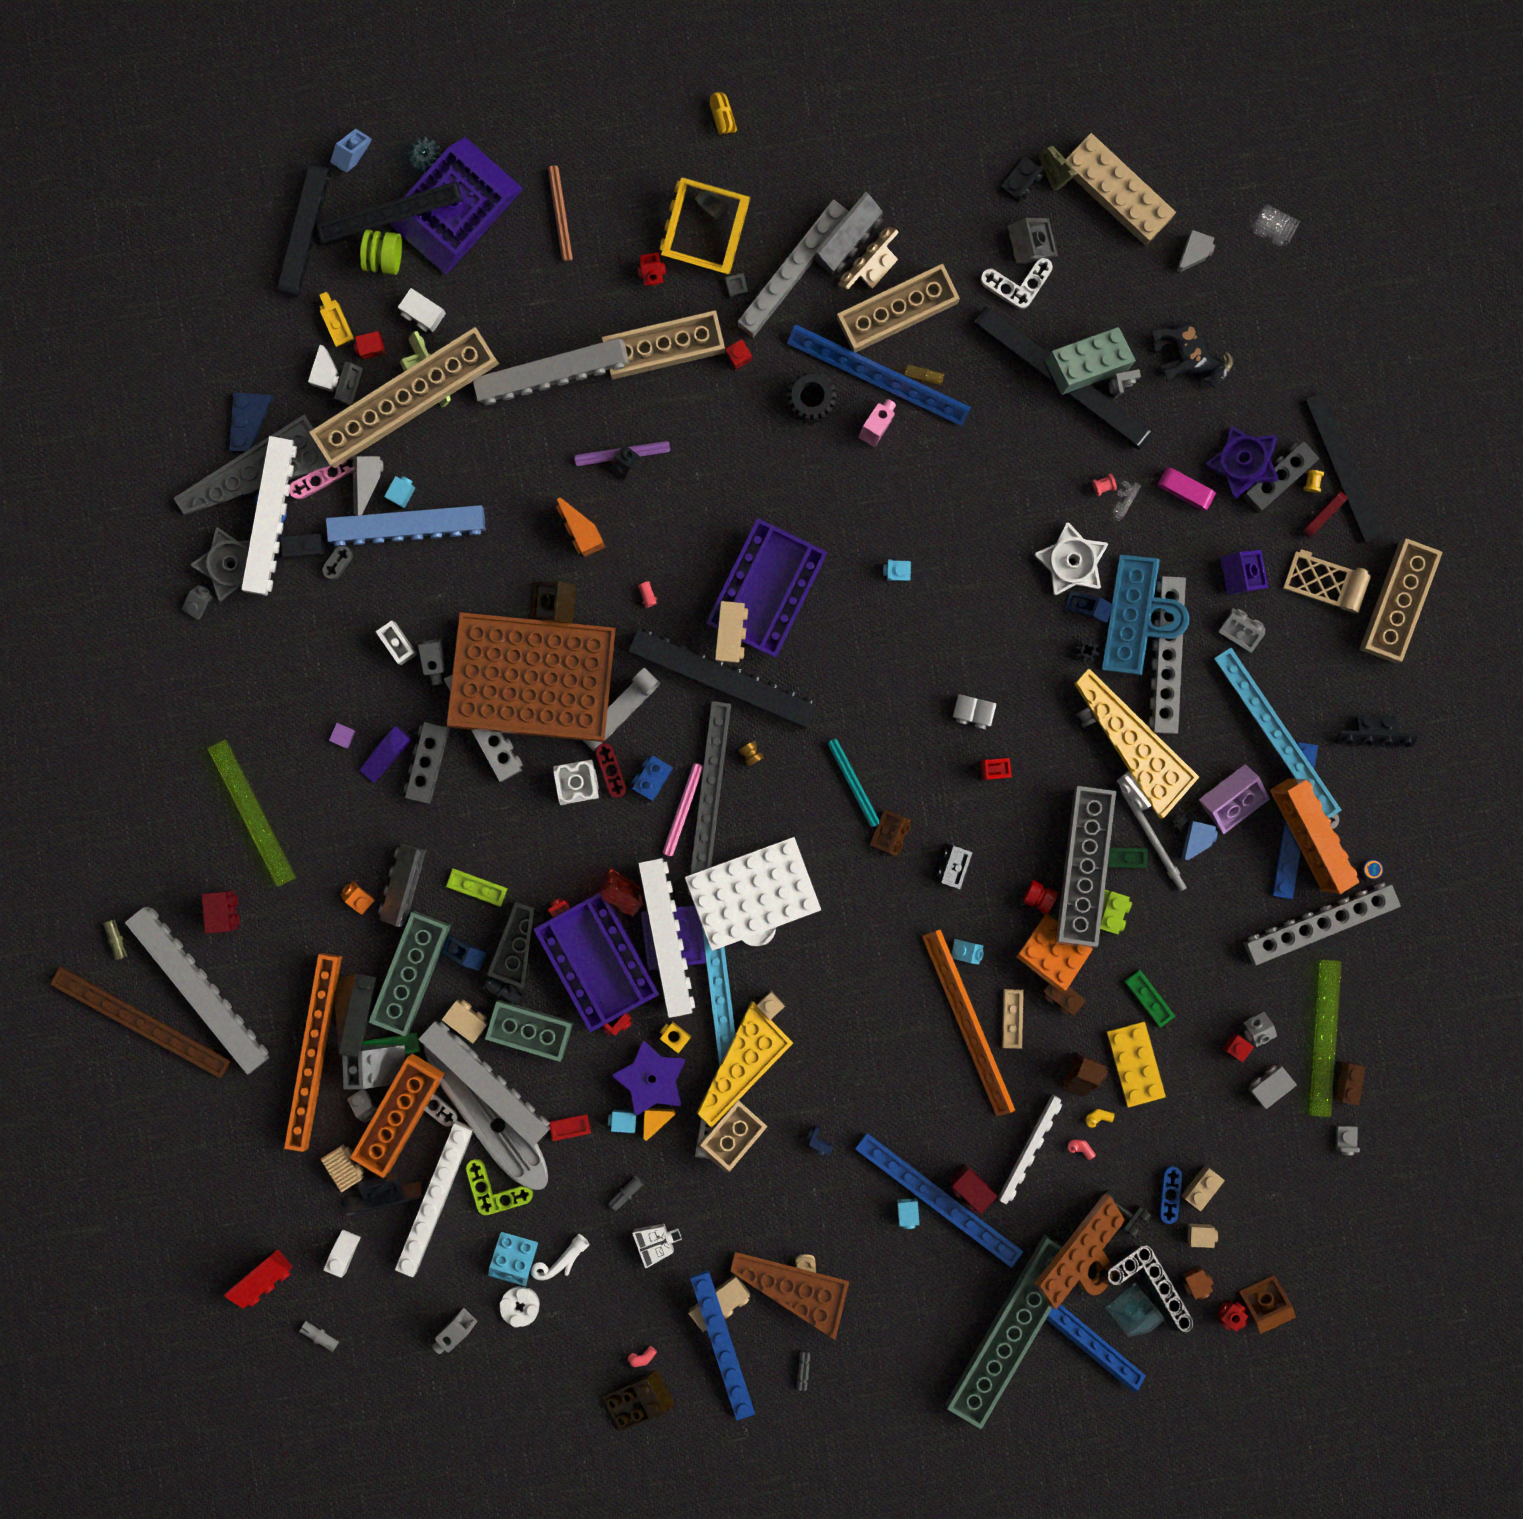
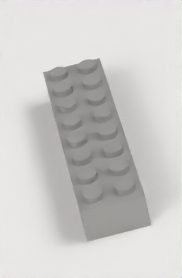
[1056,786,1116,948]

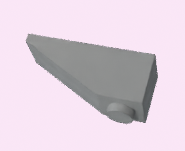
[353,456,383,515]

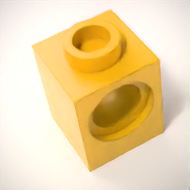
[660,1022,691,1053]

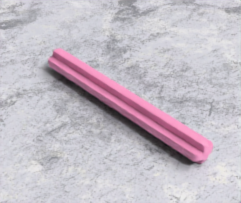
[663,763,703,856]

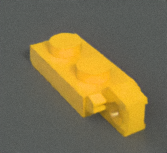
[320,292,355,347]

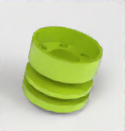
[360,229,402,275]

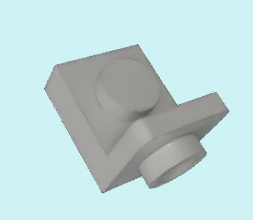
[1336,1125,1360,1155]

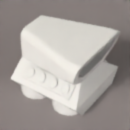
[553,760,599,805]

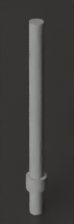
[1121,790,1187,892]

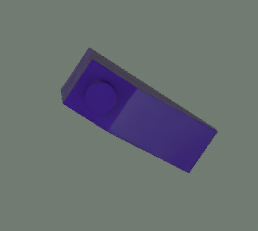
[360,726,413,783]

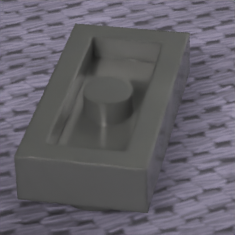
[334,362,363,405]

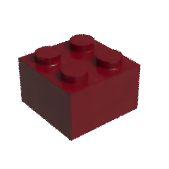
[202,891,240,934]
[949,1164,997,1214]

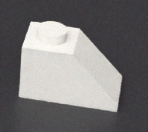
[308,345,340,392]
[324,1230,361,1278]

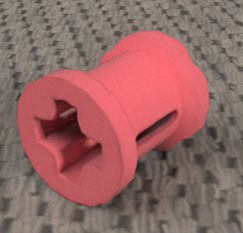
[1092,473,1117,496]

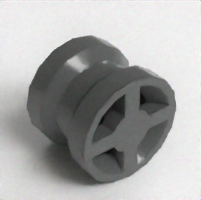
[1076,707,1097,727]

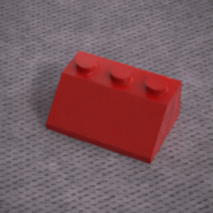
[224,1249,293,1309]

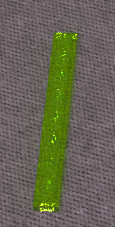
[207,740,296,887]
[1310,959,1342,1117]

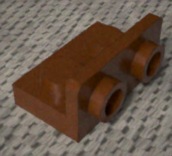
[870,809,911,856]

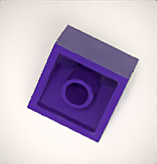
[1220,550,1269,595]

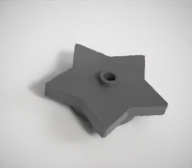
[191,528,250,601]

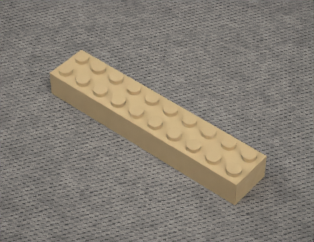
[309,327,499,468]

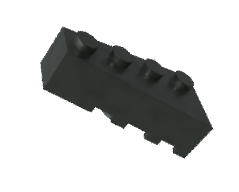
[487,900,534,989]

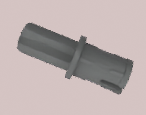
[609,1176,643,1211]

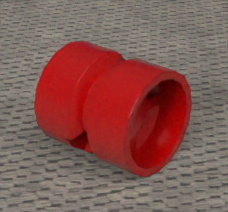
[1022,880,1058,914]

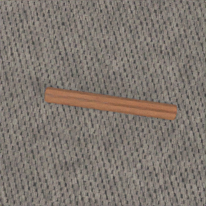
[548,166,572,261]

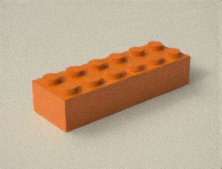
[1270,778,1359,894]
[350,1054,446,1178]

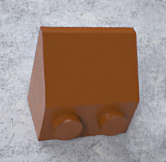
[1239,1275,1296,1334]

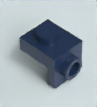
[806,1125,833,1156]

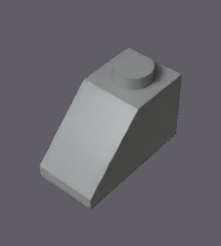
[1177,230,1215,272]

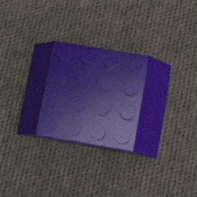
[706,518,828,658]
[534,891,659,1032]

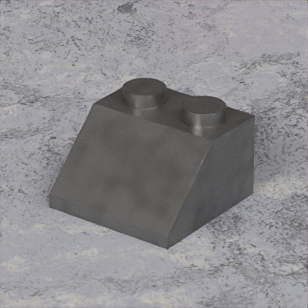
[1008,218,1058,263]

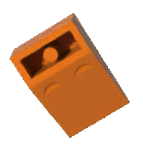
[556,498,605,557]

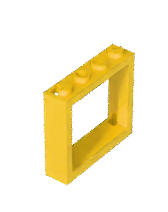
[660,177,750,274]

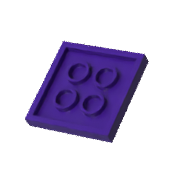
[641,905,706,970]

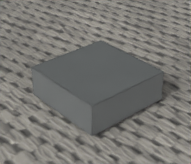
[725,273,748,297]

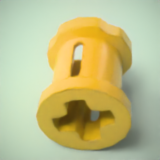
[1303,470,1324,493]

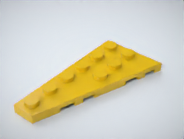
[697,1001,793,1128]

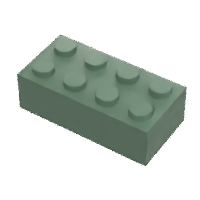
[1045,327,1136,395]
[485,1000,573,1062]

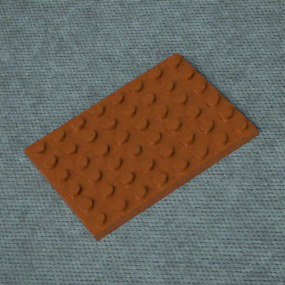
[447,612,616,742]

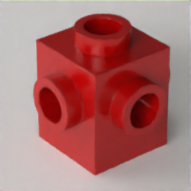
[638,252,666,286]
[1217,1299,1249,1332]

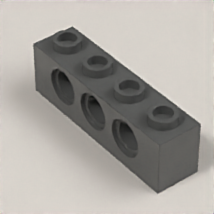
[1243,442,1320,513]
[404,722,450,804]

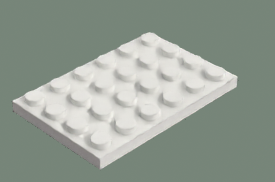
[684,837,821,951]

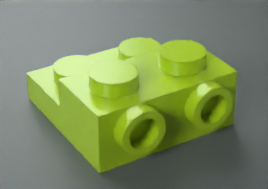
[1100,890,1132,934]

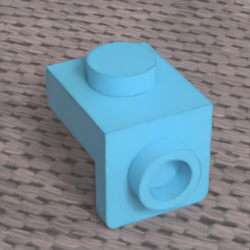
[951,939,984,964]

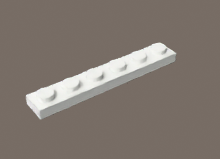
[998,1094,1062,1204]

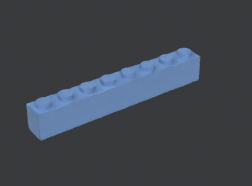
[326,505,486,547]

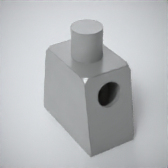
[433,1308,477,1354]

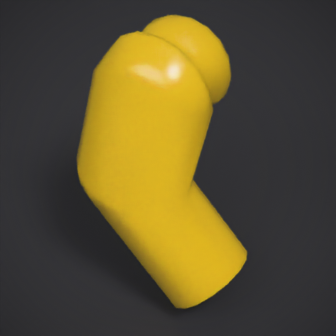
[1086,1109,1115,1128]

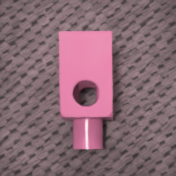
[858,399,896,448]

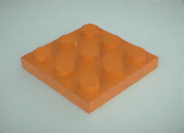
[1016,914,1093,994]

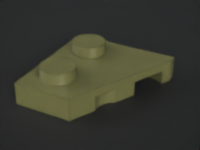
[1038,146,1077,191]

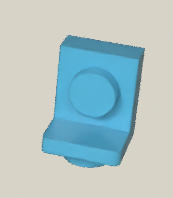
[883,559,911,581]

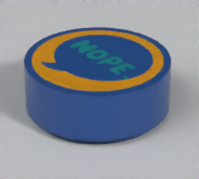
[1362,860,1383,879]

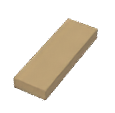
[1002,989,1023,1049]

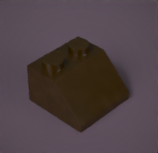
[530,581,576,623]

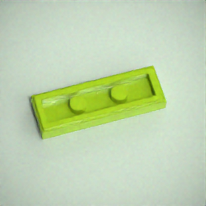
[446,868,508,907]

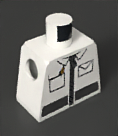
[632,1224,682,1268]

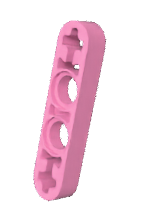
[289,457,353,499]

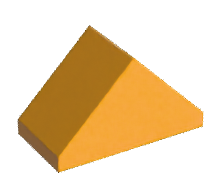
[644,1108,676,1141]

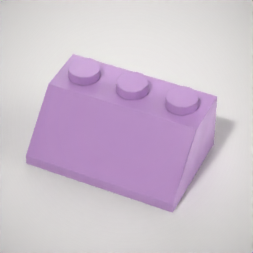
[1199,764,1270,834]

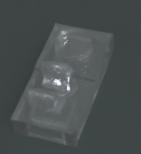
[1112,481,1141,522]

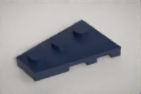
[229,392,274,452]

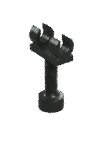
[1098,1189,1152,1237]

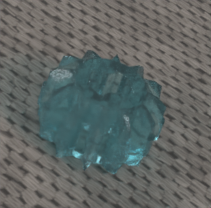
[408,137,441,172]

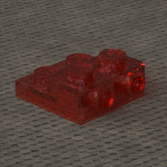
[601,867,642,916]

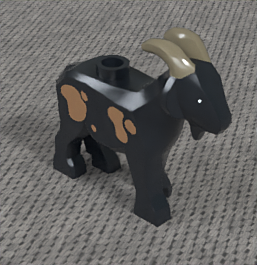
[1151,319,1233,388]

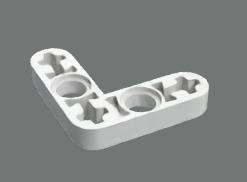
[981,258,1052,309]

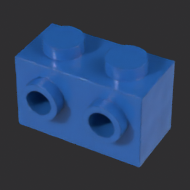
[632,755,673,801]

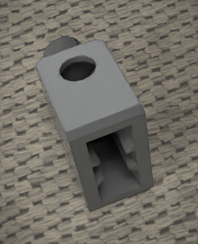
[418,639,446,685]

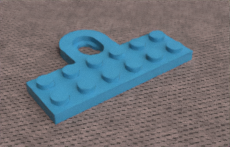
[1102,555,1189,675]

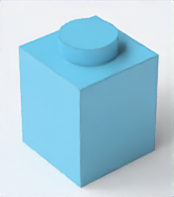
[384,476,415,508]
[608,1109,637,1133]
[897,1198,919,1229]

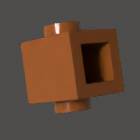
[1182,1266,1213,1300]

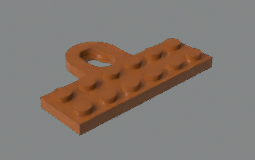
[1035,1194,1125,1310]

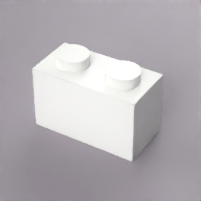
[398,288,446,332]
[376,621,417,665]

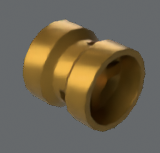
[738,741,764,767]

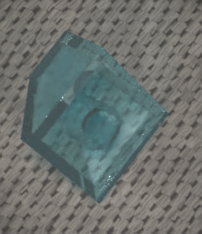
[1106,1283,1166,1337]

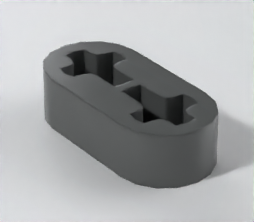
[323,546,353,580]

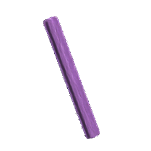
[574,441,670,466]

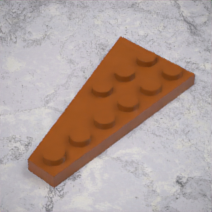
[730,1252,849,1340]

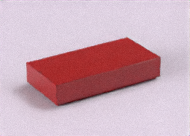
[549,1114,591,1141]

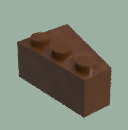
[1062,1052,1108,1097]

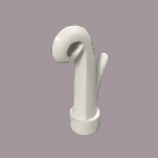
[531,1234,589,1281]

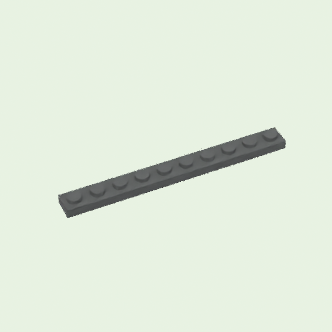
[688,702,731,895]

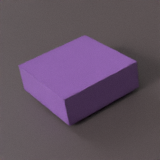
[329,723,355,748]

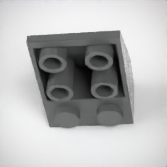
[342,1044,405,1089]

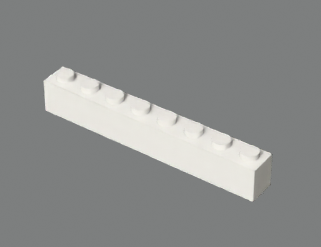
[242,436,297,596]
[639,858,695,1018]
[395,1121,473,1277]

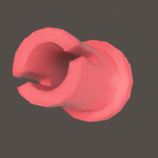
[638,582,657,608]

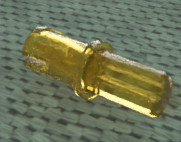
[905,365,944,385]

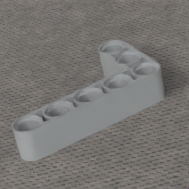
[583,668,660,751]

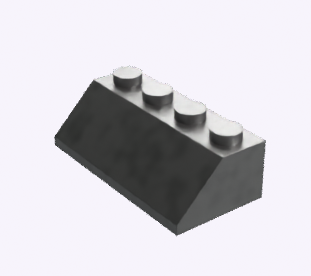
[815,192,883,276]
[378,844,426,927]

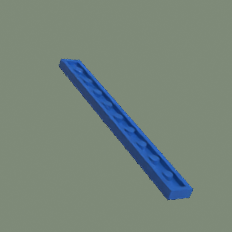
[787,324,971,426]
[855,1133,1023,1268]

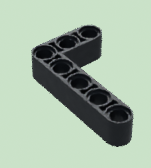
[1099,1246,1193,1332]

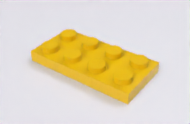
[1106,1021,1166,1108]

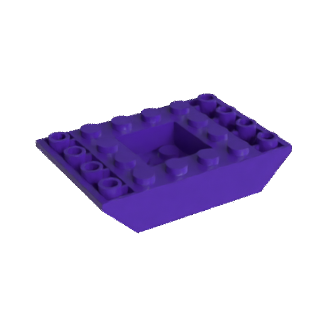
[389,137,523,275]

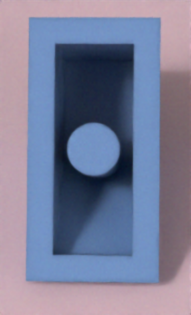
[330,129,372,172]
[1181,821,1218,860]

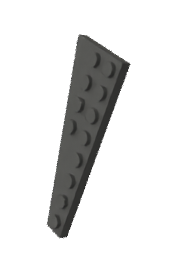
[174,414,330,515]

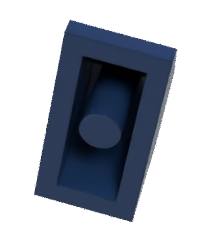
[1064,591,1113,623]
[441,935,487,971]

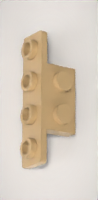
[838,227,898,289]

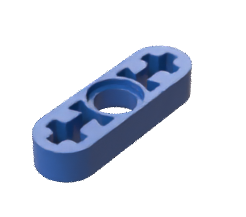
[1159,1166,1182,1224]

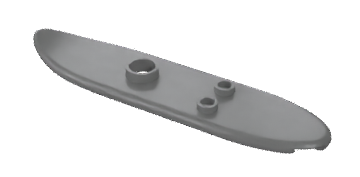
[424,1031,548,1190]

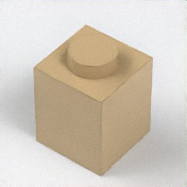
[757,991,785,1020]
[1187,1224,1218,1248]

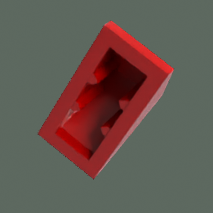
[979,758,1012,780]

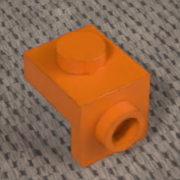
[341,881,375,915]

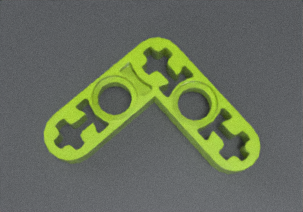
[466,1159,533,1215]

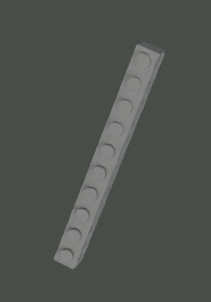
[125,907,270,1075]

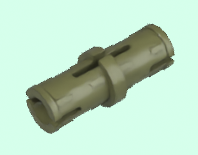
[103,920,127,960]

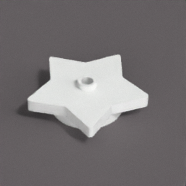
[1034,523,1108,595]

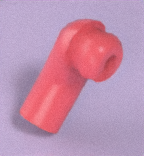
[1068,1139,1096,1160]
[628,1346,657,1367]

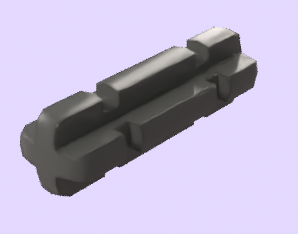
[797,1351,810,1391]

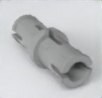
[299,1321,339,1352]

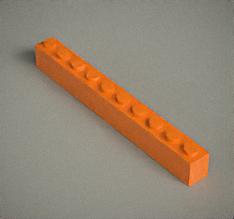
[284,953,342,1152]

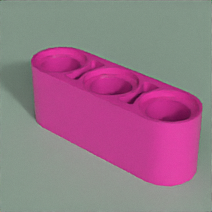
[1157,467,1216,511]

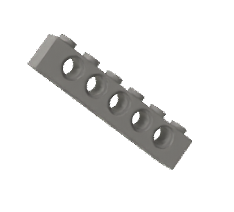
[444,674,523,782]

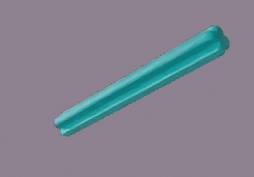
[828,739,879,827]

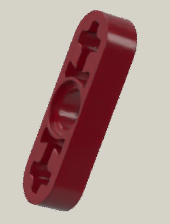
[1302,491,1348,538]
[596,743,627,798]

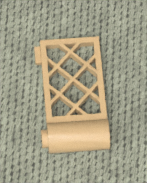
[1283,549,1371,613]

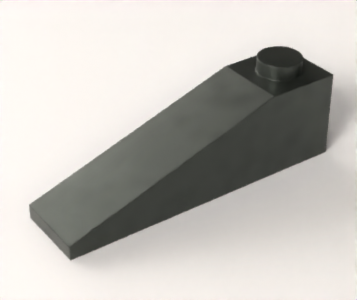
[334,974,378,1058]

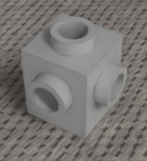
[1244,1012,1277,1047]

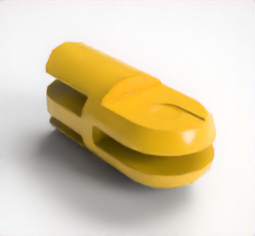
[710,92,737,134]

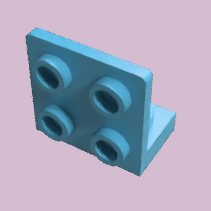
[488,1232,538,1287]

